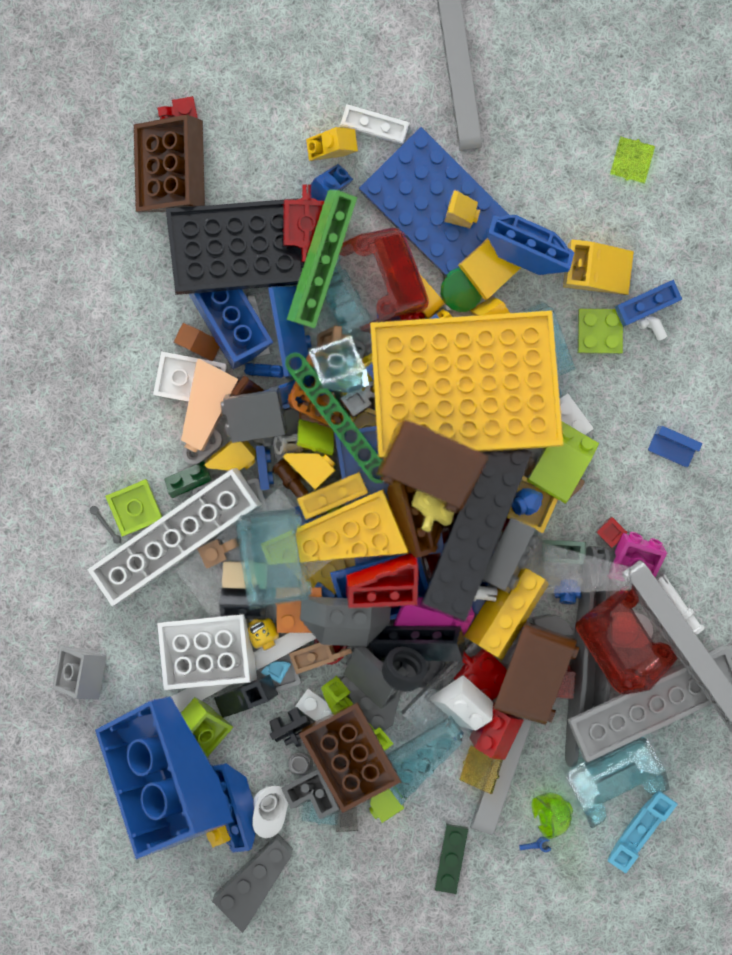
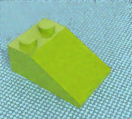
[527,421,599,504]

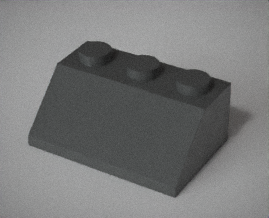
[482,518,540,593]

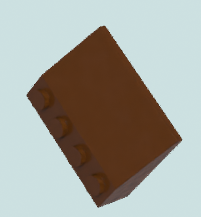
[133,115,205,212]
[299,702,401,813]

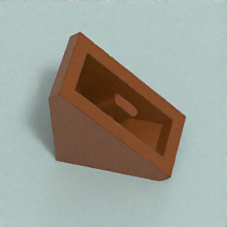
[173,323,220,361]

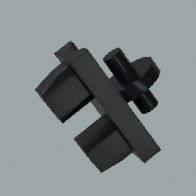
[269,707,312,747]

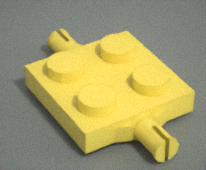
[412,490,454,532]

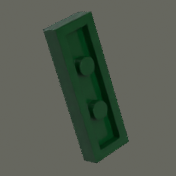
[434,823,468,894]

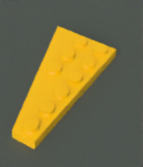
[261,490,410,565]

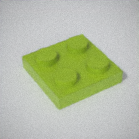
[578,309,623,354]
[105,479,163,537]

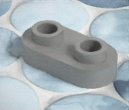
[182,430,223,465]

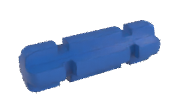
[244,363,284,378]

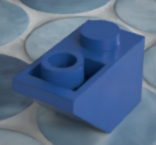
[310,164,353,201]

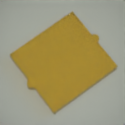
[459,745,503,794]

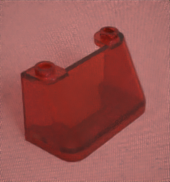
[575,585,678,694]

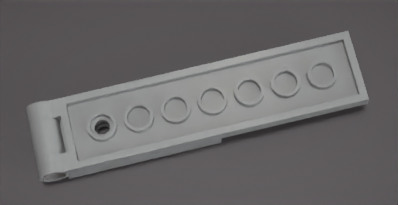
[568,642,732,762]

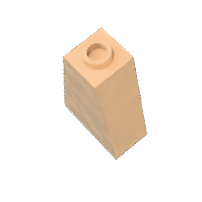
[181,358,240,453]

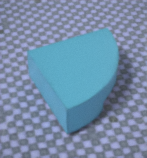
[261,661,291,683]

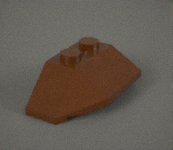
[387,482,444,558]

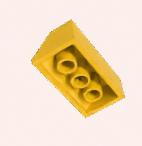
[464,568,549,660]

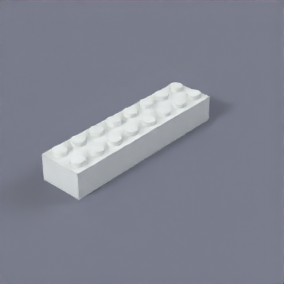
[87,468,262,606]

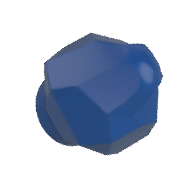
[511,488,543,516]

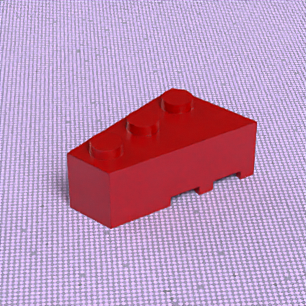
[346,553,418,608]

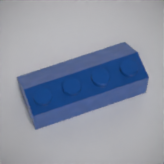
[268,286,315,380]
[189,289,273,370]

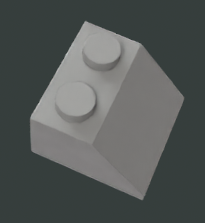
[52,645,107,699]

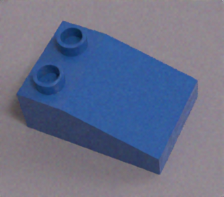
[95,696,233,859]

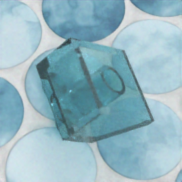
[308,336,369,393]

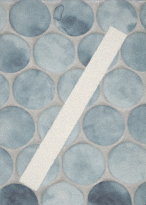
[171,633,316,712]

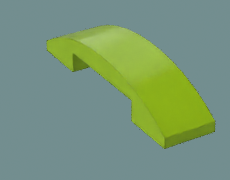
[321,676,394,751]

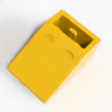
[563,239,634,295]

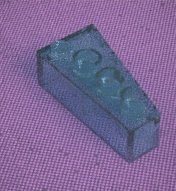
[325,256,371,336]
[387,716,464,805]

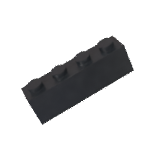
[370,626,466,661]

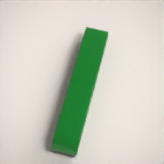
[285,353,383,483]

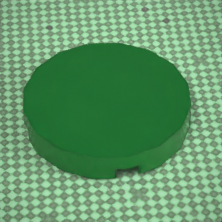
[440,268,482,312]

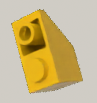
[306,127,358,161]

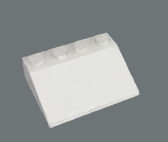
[157,614,257,690]

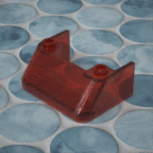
[339,228,429,333]

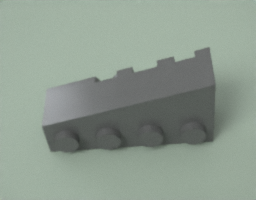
[212,833,293,933]

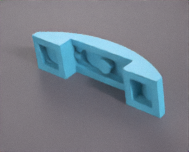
[607,791,678,873]

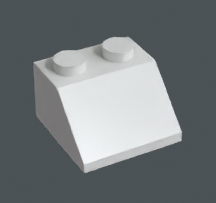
[430,675,493,731]

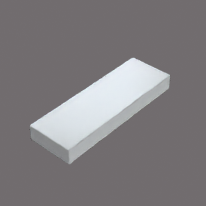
[340,104,410,145]

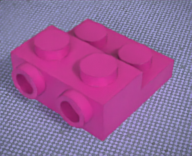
[609,532,667,584]

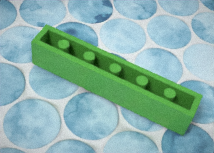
[287,190,357,328]

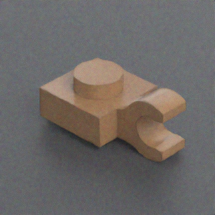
[197,538,239,569]

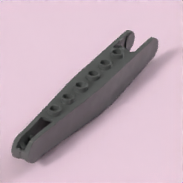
[565,546,612,767]

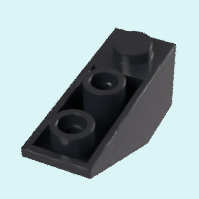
[214,674,279,718]

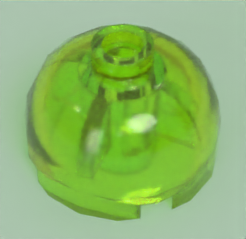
[532,792,573,839]

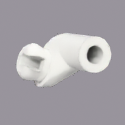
[637,315,667,341]

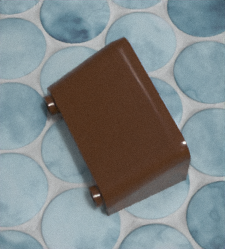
[376,420,489,513]
[493,621,580,725]

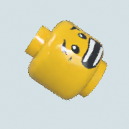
[248,618,279,651]

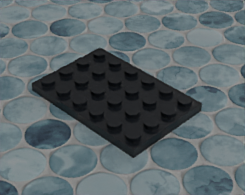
[166,198,305,295]

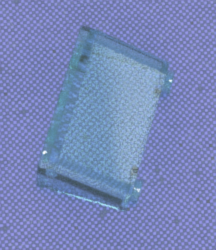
[236,508,312,610]
[568,737,670,828]

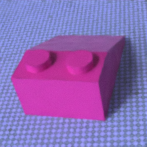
[393,598,475,636]

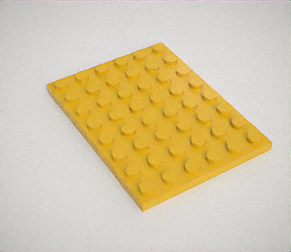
[370,311,563,458]

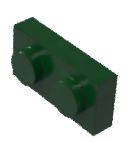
[164,461,212,498]

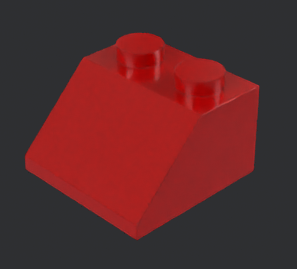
[469,701,524,760]

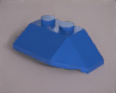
[487,215,574,275]
[212,763,256,853]

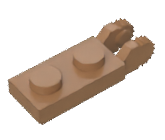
[289,642,352,674]

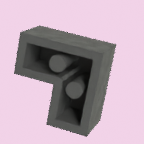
[281,769,341,819]

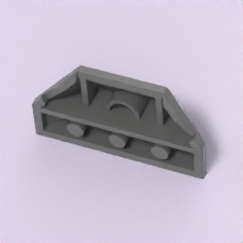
[300,596,391,646]

